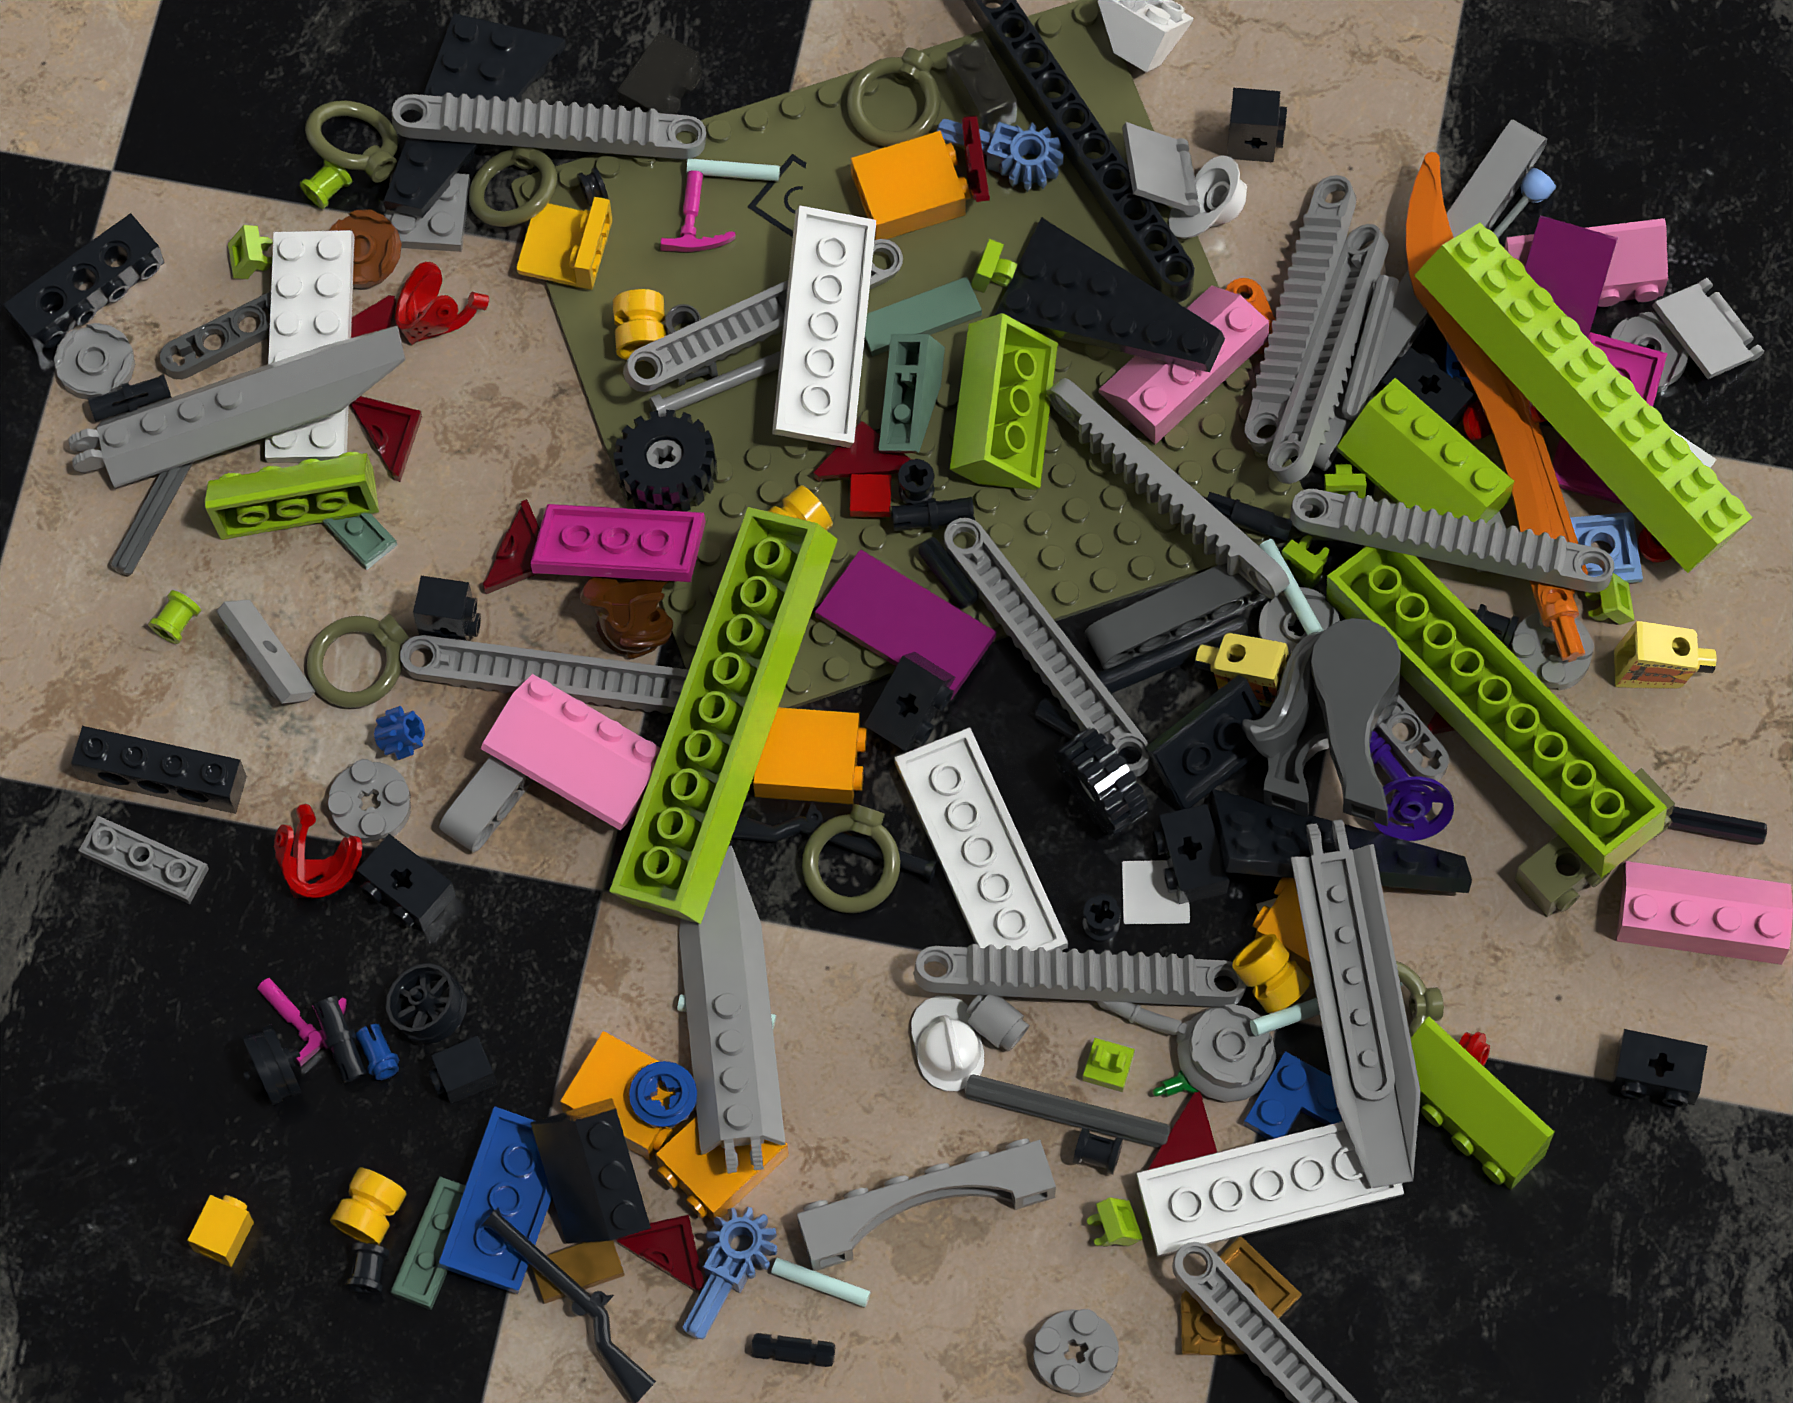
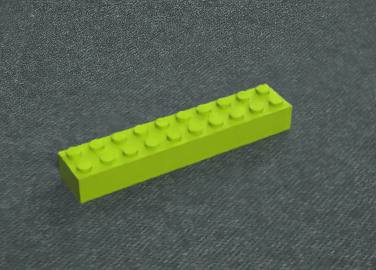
[1414,222,1753,573]
[609,507,838,924]
[1326,546,1667,878]

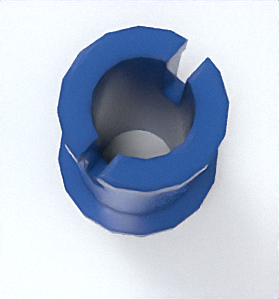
[356,1024,400,1080]

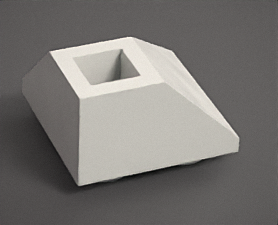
[1097,0,1194,72]

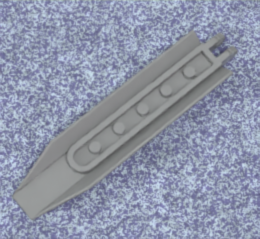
[68,326,406,488]
[1291,819,1421,1188]
[679,846,786,1173]

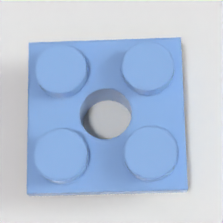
[1570,512,1643,583]

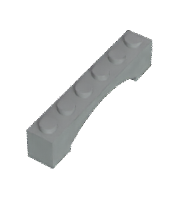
[797,1139,1056,1271]

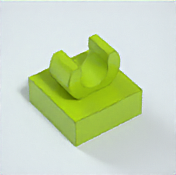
[228,225,273,279]
[971,239,1017,293]
[1324,464,1366,499]
[1281,535,1329,589]
[1585,573,1635,625]
[1083,1038,1135,1092]
[1087,1197,1143,1247]

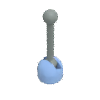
[1493,168,1556,238]

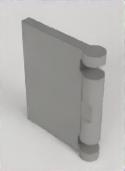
[1122,122,1200,216]
[1652,278,1764,379]

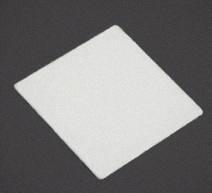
[1122,860,1190,924]

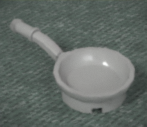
[1097,1001,1276,1102]

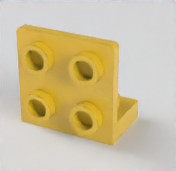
[516,197,613,290]

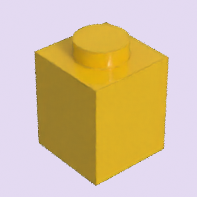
[188,1195,254,1267]

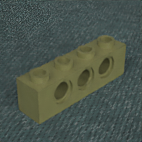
[1514,768,1675,917]

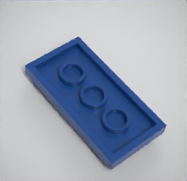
[438,1106,552,1294]

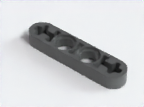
[160,291,271,380]

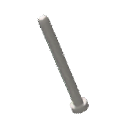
[649,351,781,417]

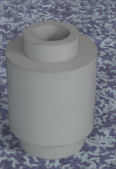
[966,994,1030,1051]

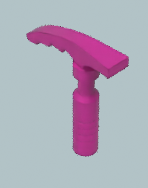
[661,170,735,252]
[257,978,347,1067]

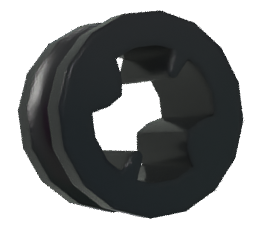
[577,167,609,207]

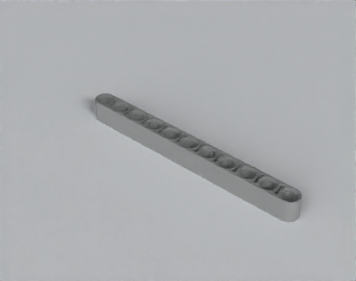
[1313,119,1547,471]

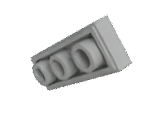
[217,600,316,704]
[79,816,209,904]

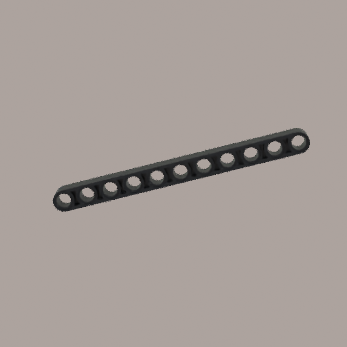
[963,0,1195,303]

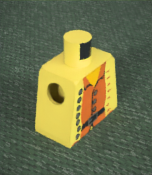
[1614,621,1717,688]
[1195,633,1289,708]

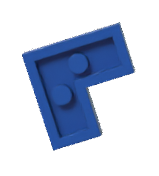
[1243,1051,1343,1140]

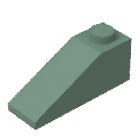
[879,334,945,453]

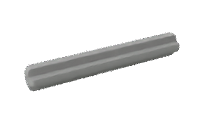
[1341,275,1399,421]

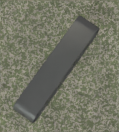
[1085,563,1266,669]

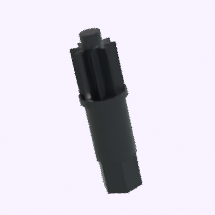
[1202,492,1293,541]

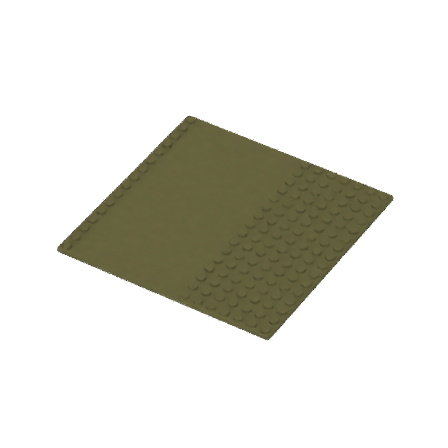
[512,0,1315,708]

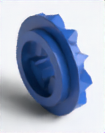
[629,1061,697,1128]

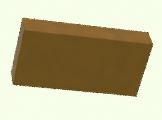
[531,1240,625,1304]

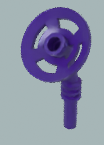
[1370,731,1454,841]

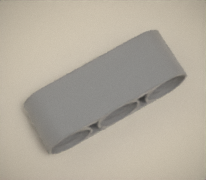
[439,755,534,853]

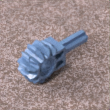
[937,119,1063,192]
[683,1207,778,1339]

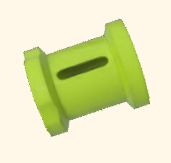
[300,160,353,209]
[148,590,201,644]

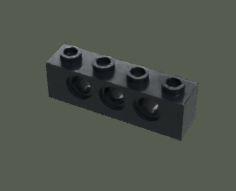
[3,213,165,354]
[71,726,247,814]

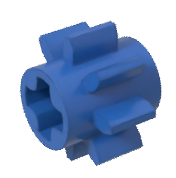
[374,706,425,760]

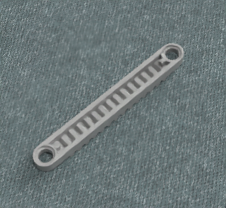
[392,93,706,159]
[1245,175,1357,454]
[1267,224,1389,484]
[623,239,903,392]
[1047,378,1290,599]
[1291,489,1614,593]
[944,518,1150,777]
[400,635,689,714]
[913,944,1246,1007]
[1172,1242,1358,1403]

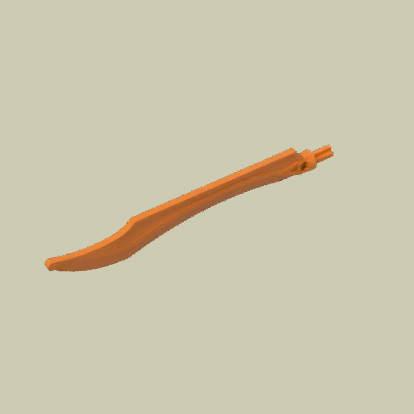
[1406,152,1588,662]

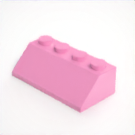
[1504,218,1668,307]
[1099,285,1269,444]
[481,674,661,830]
[1616,861,1793,965]

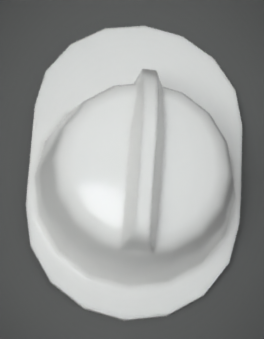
[1169,155,1247,239]
[911,996,984,1091]

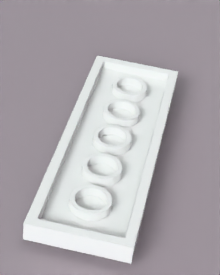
[772,205,876,448]
[265,230,355,463]
[894,728,1068,952]
[1136,1122,1404,1257]

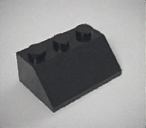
[530,1098,651,1243]

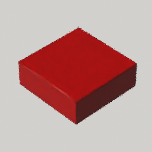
[850,474,891,517]

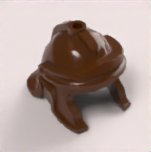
[580,577,674,658]

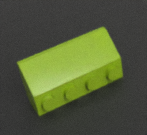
[950,313,1058,490]
[1336,378,1515,523]
[205,452,379,540]
[1411,1016,1554,1190]

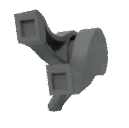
[1242,618,1401,826]

